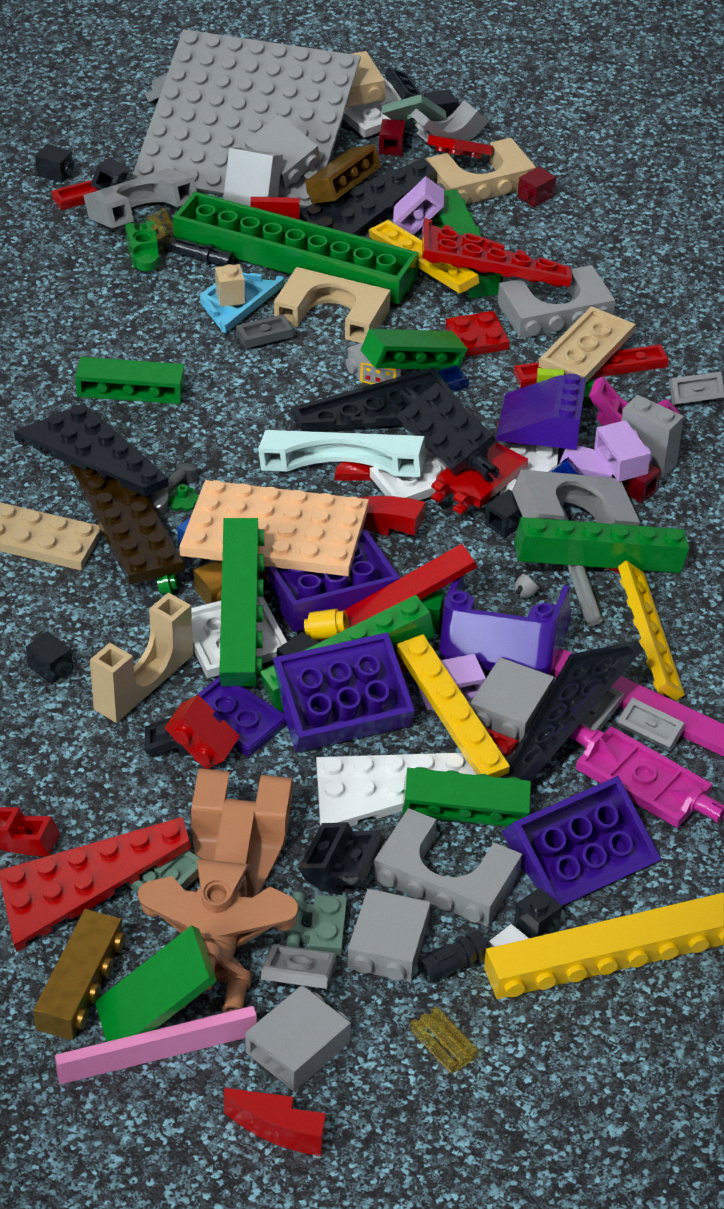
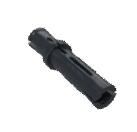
[163,234,235,266]

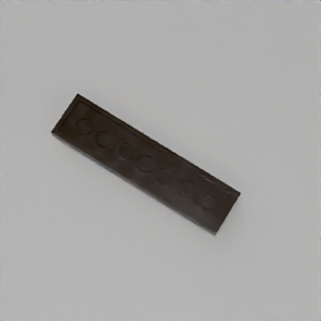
[65,462,184,585]

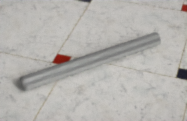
[560,504,602,627]

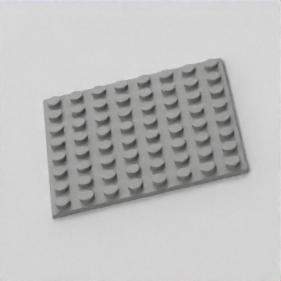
[132,29,361,208]

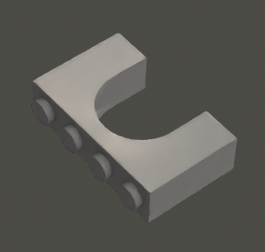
[83,168,197,228]
[498,265,615,339]
[512,469,640,526]
[373,808,522,927]

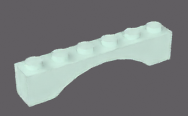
[258,430,426,477]

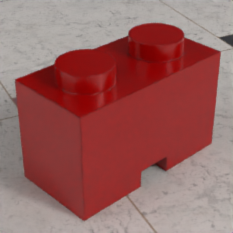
[164,695,240,769]

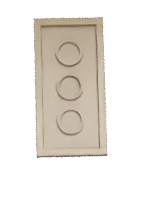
[539,306,636,382]
[0,503,102,570]

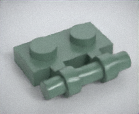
[284,892,347,956]

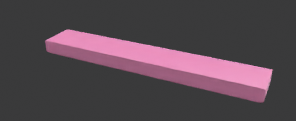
[55,1006,257,1084]

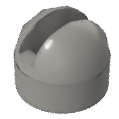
[514,574,539,598]

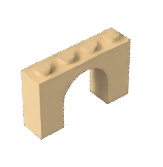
[346,51,385,108]
[426,138,536,204]
[274,267,390,343]
[90,592,193,723]

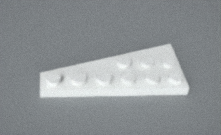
[316,753,501,826]

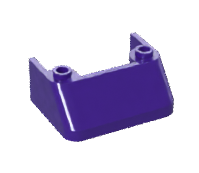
[439,576,571,675]

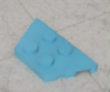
[200,272,284,333]

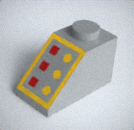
[346,342,401,384]

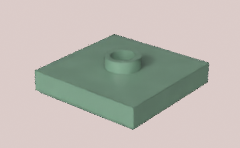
[382,94,446,129]

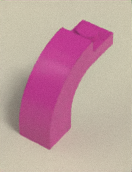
[589,376,681,426]

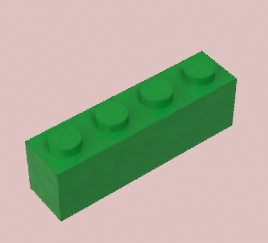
[360,328,468,370]
[75,357,185,404]
[402,767,531,827]

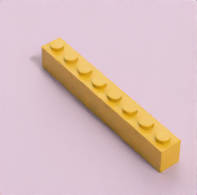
[484,893,724,999]

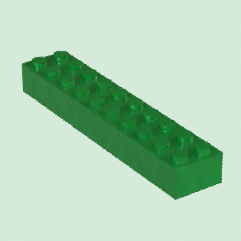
[173,191,419,304]

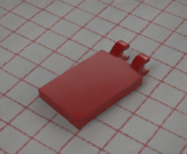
[431,442,528,515]

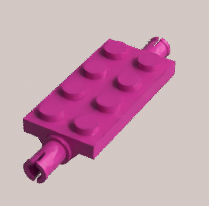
[569,723,724,828]

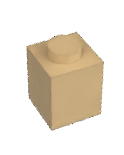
[215,264,245,307]

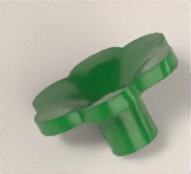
[168,484,199,511]

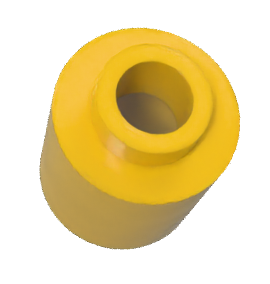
[304,609,349,641]

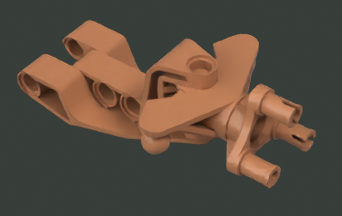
[138,768,298,1013]

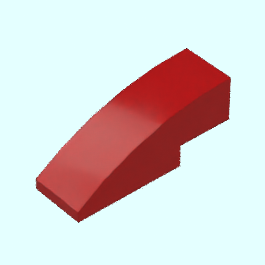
[360,496,425,536]
[0,807,61,856]
[224,1088,326,1156]

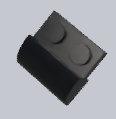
[298,822,385,895]

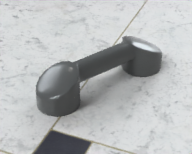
[147,462,198,516]

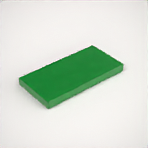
[95,925,217,1042]

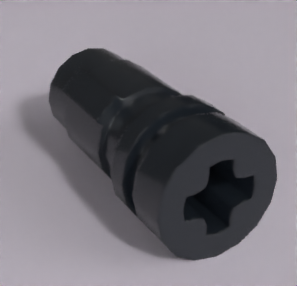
[418,930,488,983]

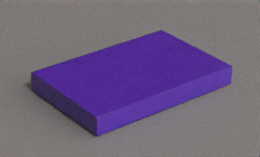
[195,676,287,757]

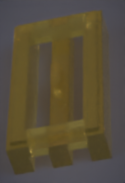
[147,208,173,240]
[410,1006,478,1074]

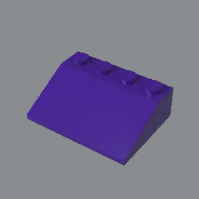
[496,374,586,450]
[264,530,400,632]
[273,632,415,753]
[502,776,661,906]

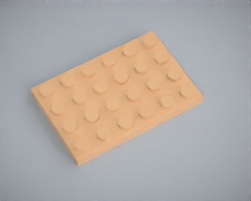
[179,480,369,576]

